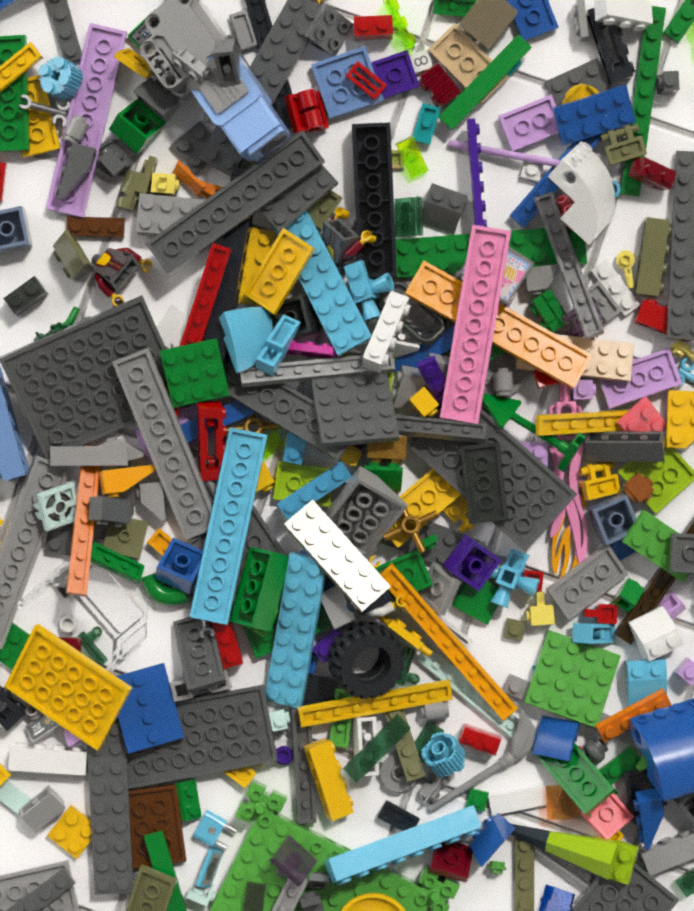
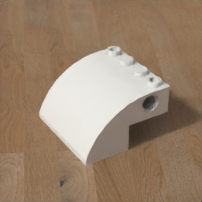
[548,141,615,245]

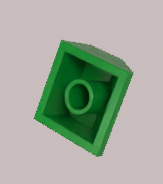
[109,99,166,154]

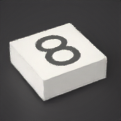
[409,49,433,74]

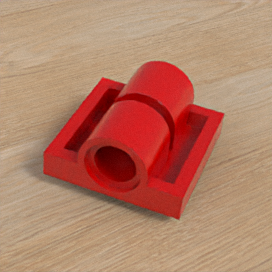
[284,89,329,134]

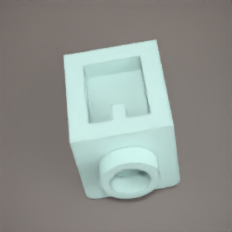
[186,885,217,907]

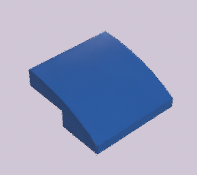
[532,715,580,761]

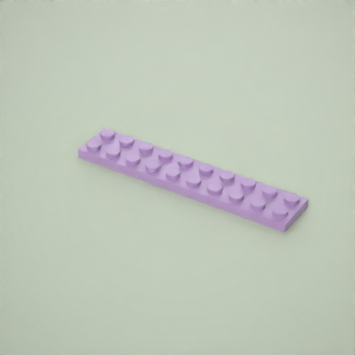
[46,23,128,218]

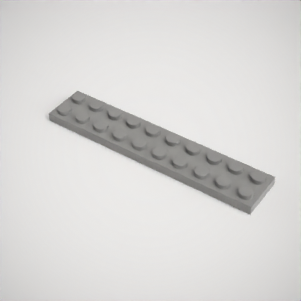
[112,347,213,540]
[0,455,71,649]

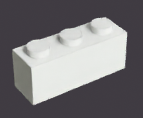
[594,0,653,31]
[352,715,379,777]

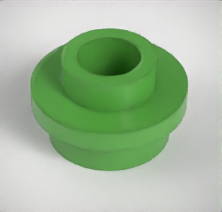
[487,861,506,874]

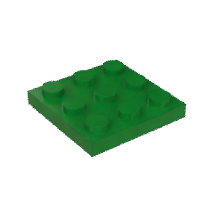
[160,338,230,407]

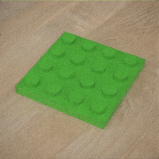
[524,630,621,729]

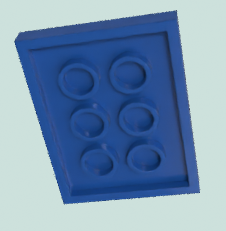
[116,663,184,754]

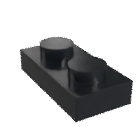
[377,799,420,831]

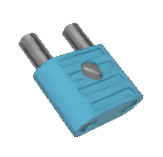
[192,810,237,851]

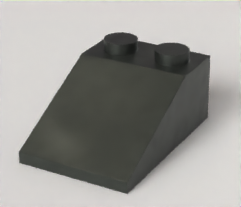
[270,294,322,339]

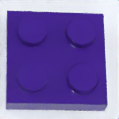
[371,50,420,99]

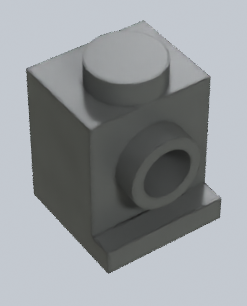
[656,71,680,95]
[99,147,130,179]

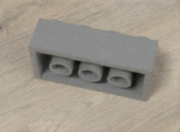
[136,193,205,236]

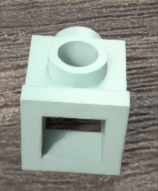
[269,707,291,732]

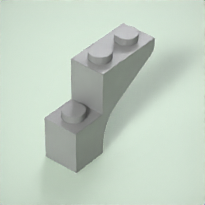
[391,353,450,408]

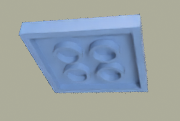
[311,46,384,119]

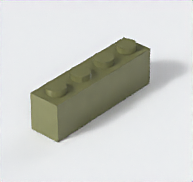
[634,217,672,298]

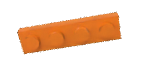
[595,688,671,743]

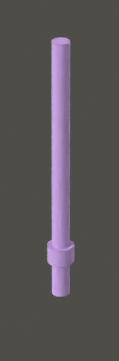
[448,140,561,167]

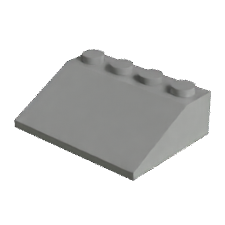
[325,466,408,559]

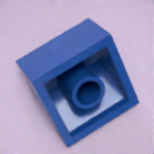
[155,538,203,594]
[470,813,515,867]

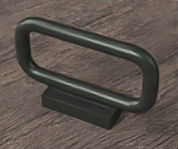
[376,280,448,345]

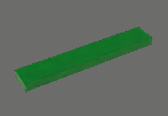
[438,34,532,131]
[144,830,187,911]

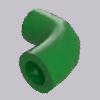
[141,573,189,607]

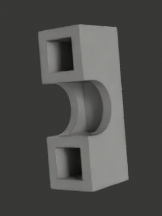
[170,668,232,702]

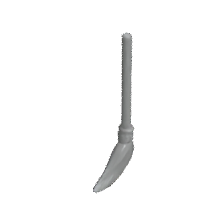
[428,709,535,813]

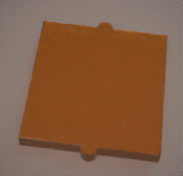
[545,784,579,821]

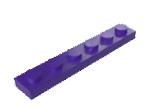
[466,118,487,227]

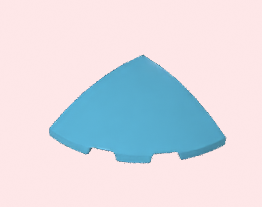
[219,307,272,373]

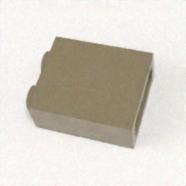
[459,0,518,49]

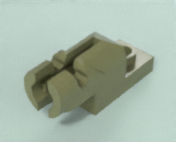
[116,155,158,212]

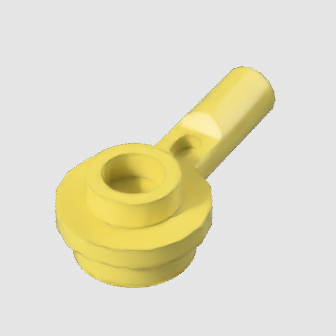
[616,250,635,289]
[670,341,694,362]

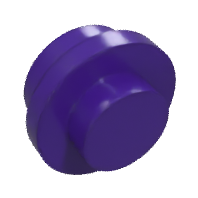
[276,746,293,765]

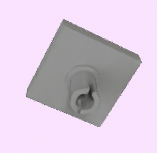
[418,562,461,616]

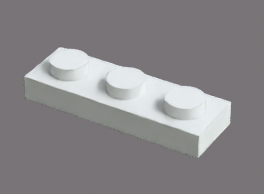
[590,259,640,317]

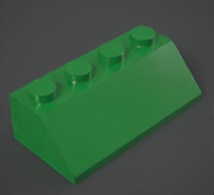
[230,547,289,632]

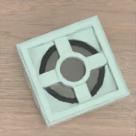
[33,482,76,532]

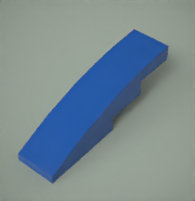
[394,326,455,373]

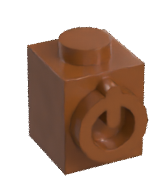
[622,472,654,504]

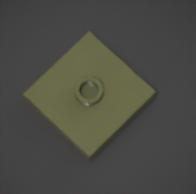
[103,518,149,560]

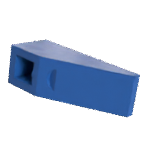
[633,788,664,850]

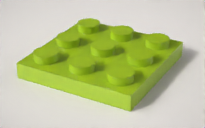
[617,438,694,514]

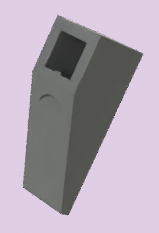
[56,142,97,202]

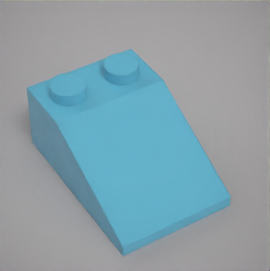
[624,657,667,706]

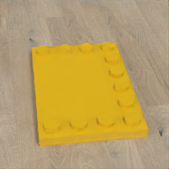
[4,624,132,751]

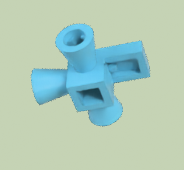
[344,260,394,322]
[489,548,540,608]

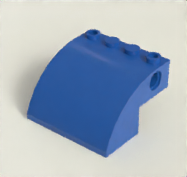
[630,698,694,802]

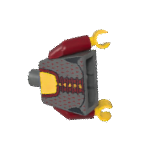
[322,207,376,268]
[91,248,152,307]

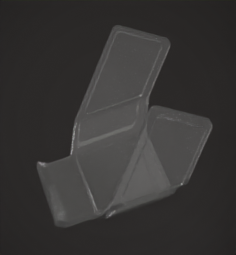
[16,561,157,673]

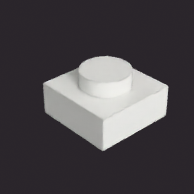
[520,161,543,182]

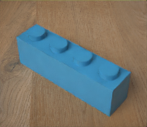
[277,461,352,520]

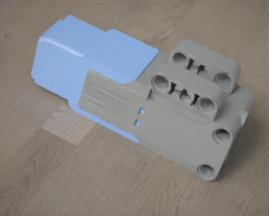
[140,0,291,162]

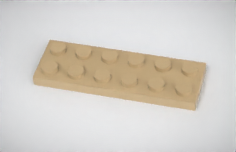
[515,334,634,382]

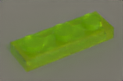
[383,0,417,53]

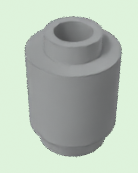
[64,115,89,144]
[493,368,513,396]
[421,701,449,722]

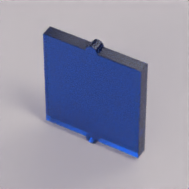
[539,884,575,911]

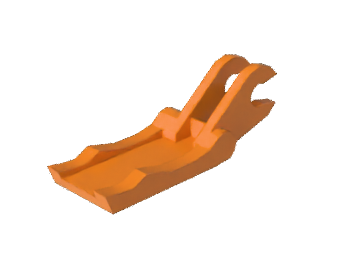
[172,160,222,199]

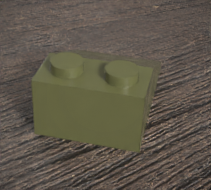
[53,229,93,281]

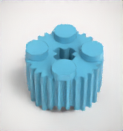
[38,57,84,100]
[421,731,466,778]

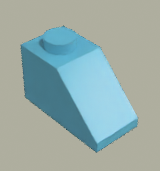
[572,623,615,644]

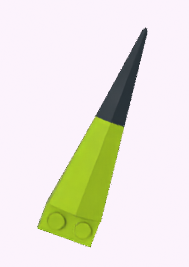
[484,819,639,885]

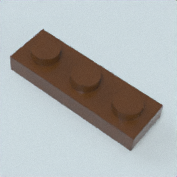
[67,216,125,238]

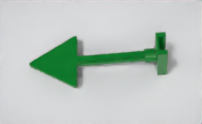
[482,393,586,472]

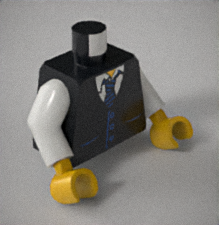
[346,556,407,617]

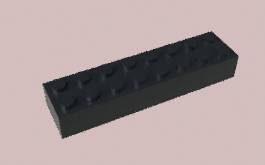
[352,122,397,279]

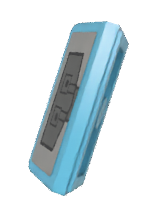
[196,847,224,887]

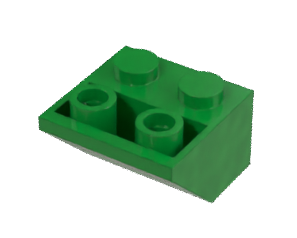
[364,462,403,491]

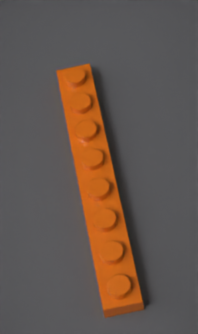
[66,445,100,597]

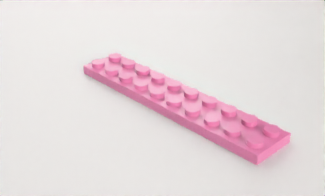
[440,225,512,424]

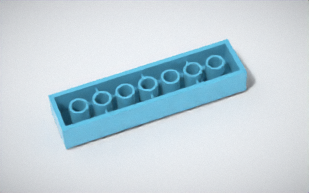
[324,805,482,886]

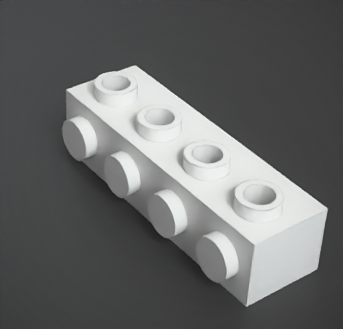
[362,291,411,373]

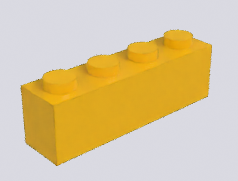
[303,738,354,821]

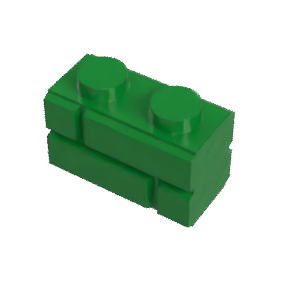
[529,289,571,333]

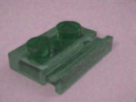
[395,196,423,238]

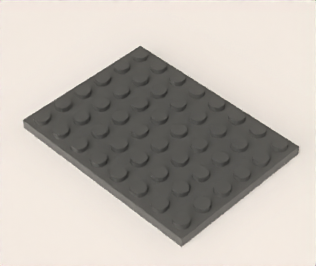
[0,295,167,460]

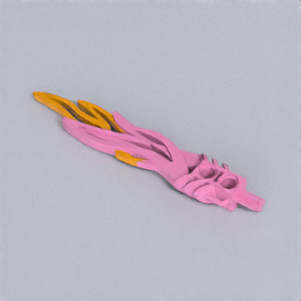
[548,383,588,578]

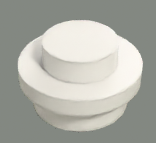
[59,615,78,634]

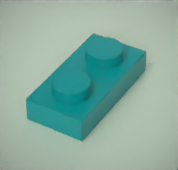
[412,103,441,146]

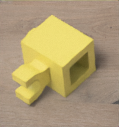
[151,173,180,196]
[526,591,555,626]

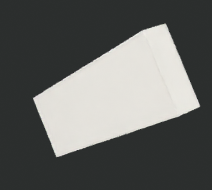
[488,785,549,816]

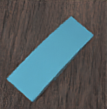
[256,314,301,376]

